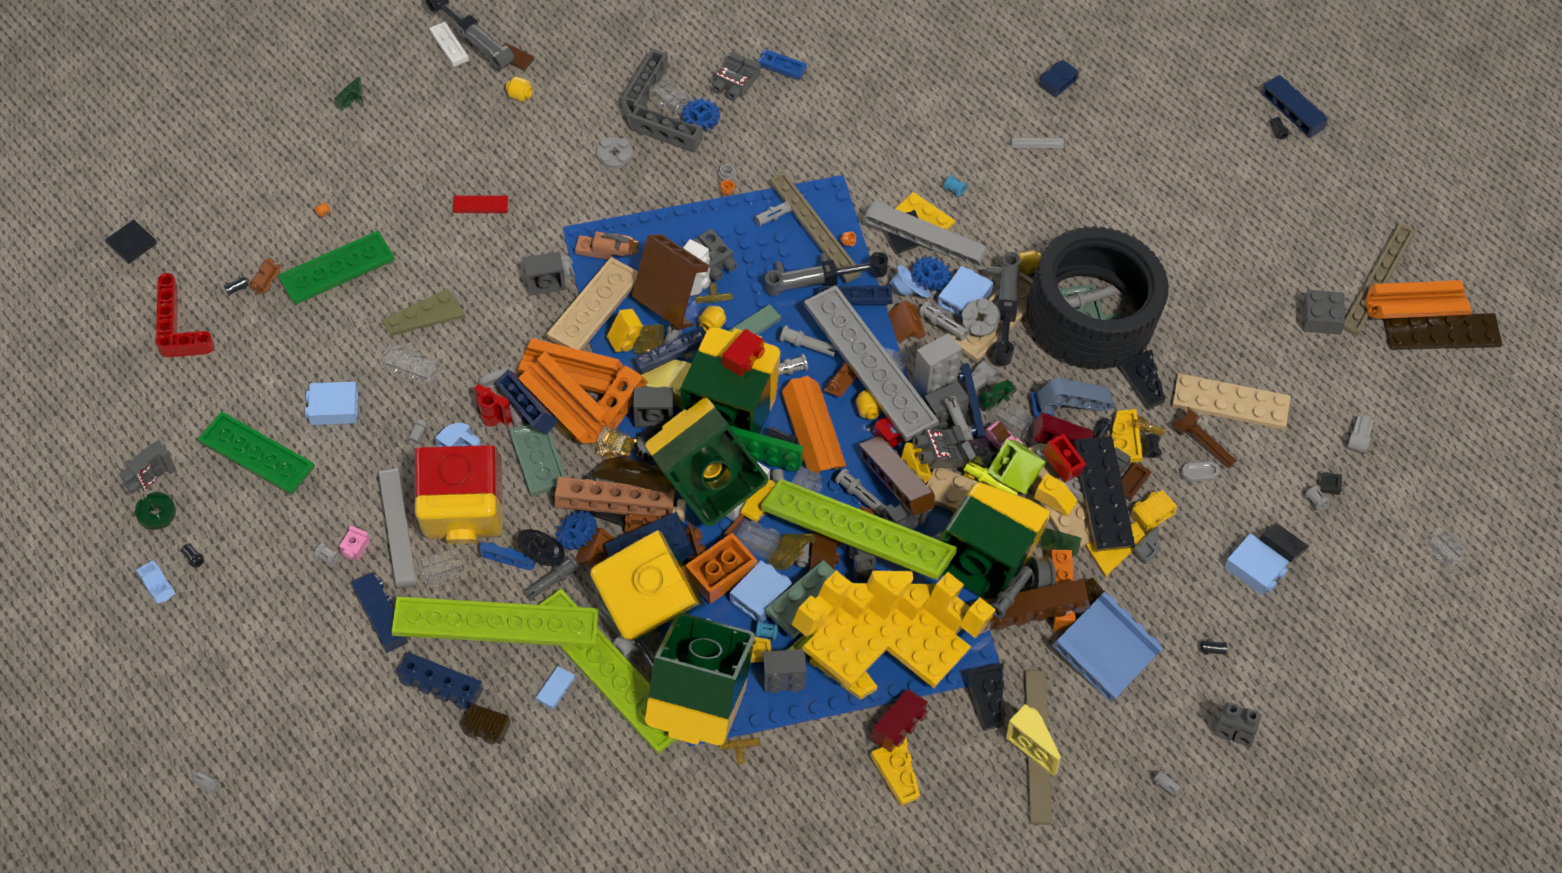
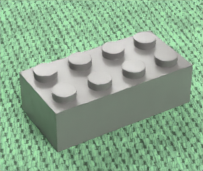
[913,333,962,401]

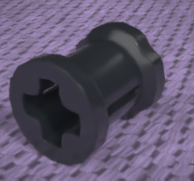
[1143,434,1162,458]

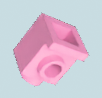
[339,526,370,560]

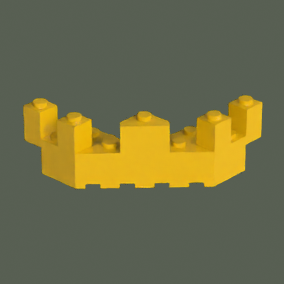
[792,571,996,688]

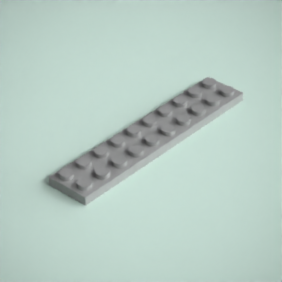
[804,285,939,442]

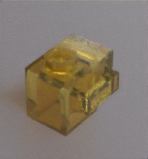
[634,324,665,355]
[596,425,637,458]

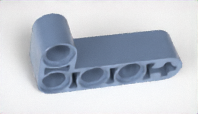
[1037,378,1114,414]

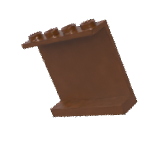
[632,234,709,329]

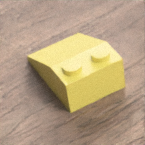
[642,360,691,408]
[1006,704,1061,776]

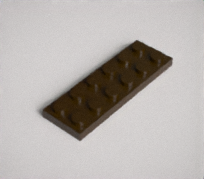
[1384,313,1502,350]

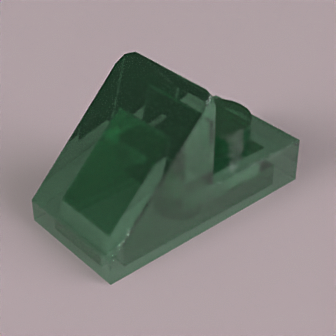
[334,76,364,111]
[1039,527,1082,557]

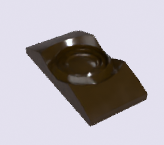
[593,456,673,493]

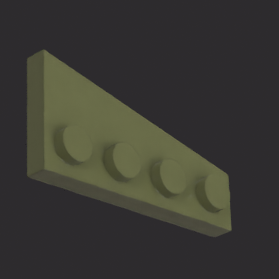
[382,289,466,336]

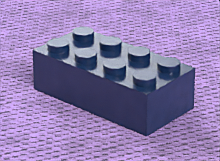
[605,512,696,560]

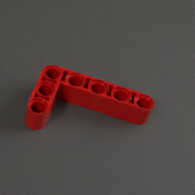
[156,273,215,358]

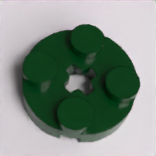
[979,380,1017,411]
[135,492,176,530]

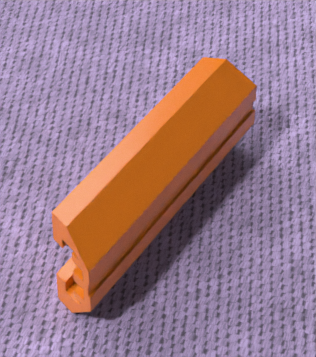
[1365,280,1472,319]
[516,338,623,394]
[518,351,610,444]
[782,376,846,476]

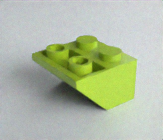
[987,439,1046,494]

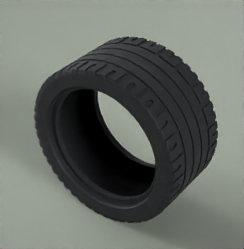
[1026,226,1169,369]

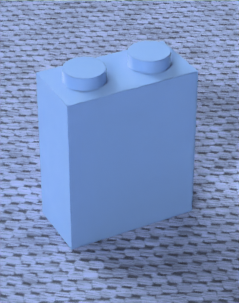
[938,266,993,319]
[305,382,358,425]
[1224,533,1289,595]
[730,560,792,623]

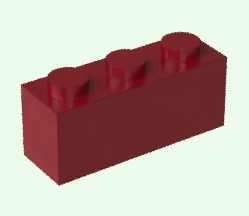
[1032,412,1093,447]
[871,689,928,752]

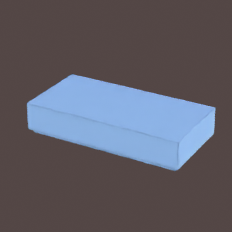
[536,666,575,710]

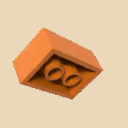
[685,533,757,604]

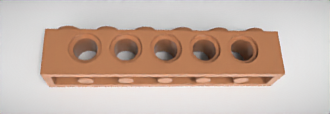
[555,477,675,516]

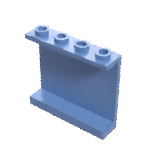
[1052,592,1163,702]

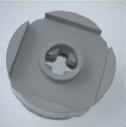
[597,137,633,169]
[962,298,1001,337]

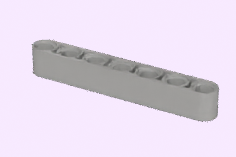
[864,201,987,267]
[379,468,417,589]

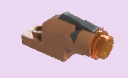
[575,231,639,260]

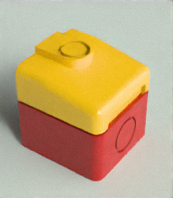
[415,445,503,544]

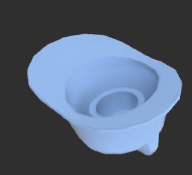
[890,265,931,298]

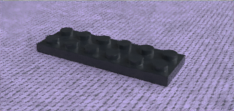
[1073,436,1135,552]

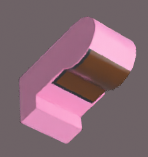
[985,421,1023,452]

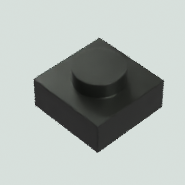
[1320,472,1342,495]

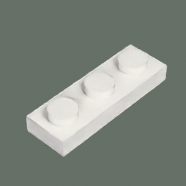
[429,22,469,67]

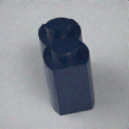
[1040,60,1079,98]

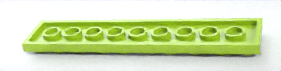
[761,479,956,580]
[539,589,678,754]
[392,596,599,648]

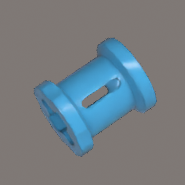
[944,175,967,197]
[756,620,779,641]

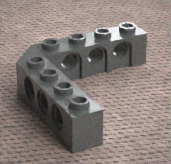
[622,48,702,153]

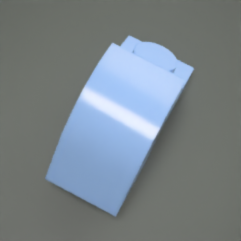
[436,423,481,447]
[136,560,176,604]

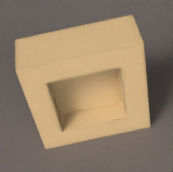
[672,499,686,522]

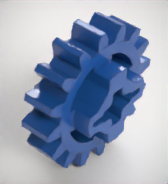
[682,97,720,132]
[912,256,952,291]
[556,510,598,551]

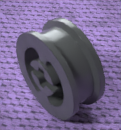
[1023,556,1056,591]

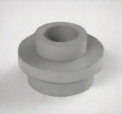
[718,164,736,180]

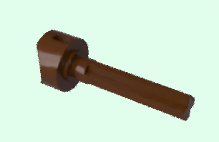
[1171,407,1237,469]

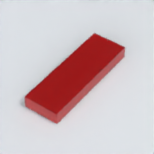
[453,195,509,213]

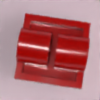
[474,383,512,427]

